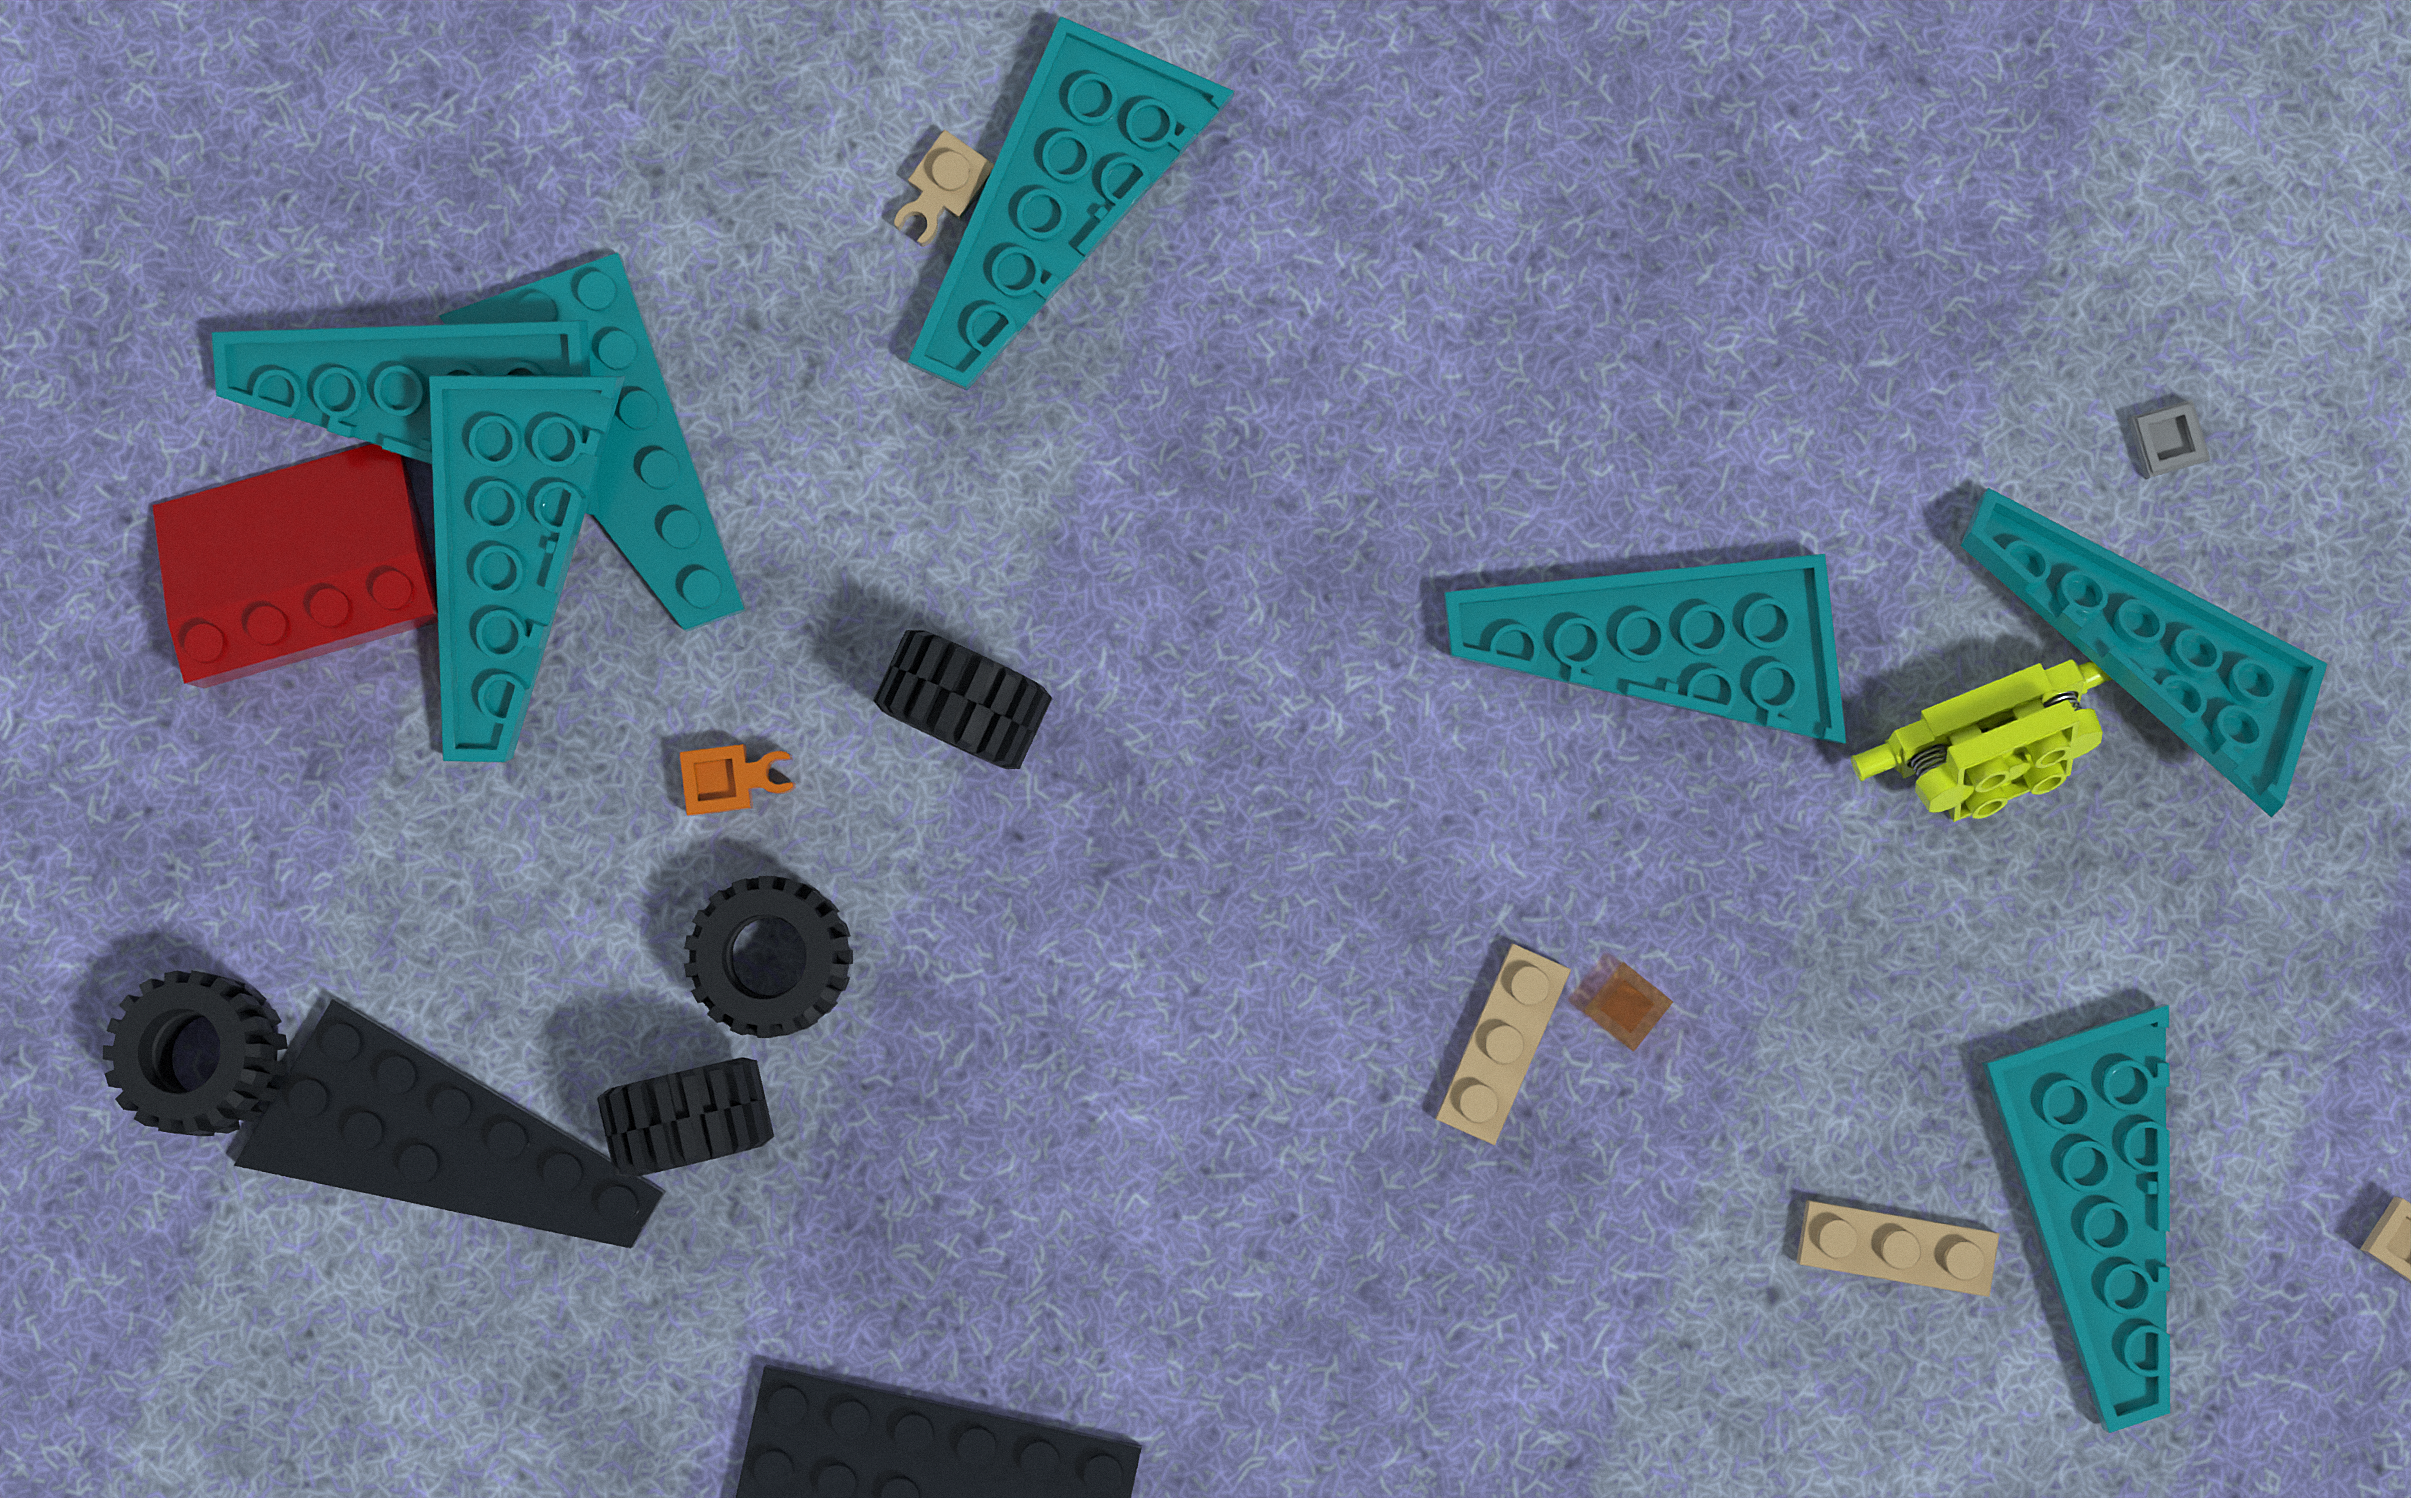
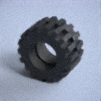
[873,630,1052,769]
[684,876,853,1038]
[103,970,288,1136]
[597,1057,774,1178]

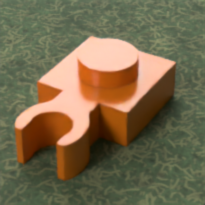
[679,744,796,816]

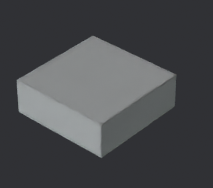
[2127,399,2210,479]

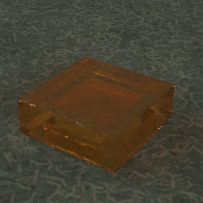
[1582,962,1673,1052]

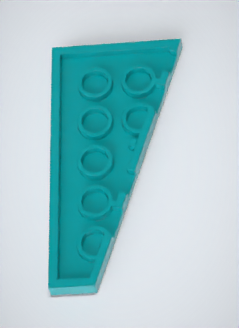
[907,16,1234,391]
[439,252,746,632]
[211,320,599,515]
[429,375,625,762]
[1960,487,2328,818]
[1443,554,1846,745]
[1982,1004,2170,1433]

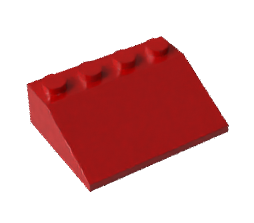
[152,444,438,688]

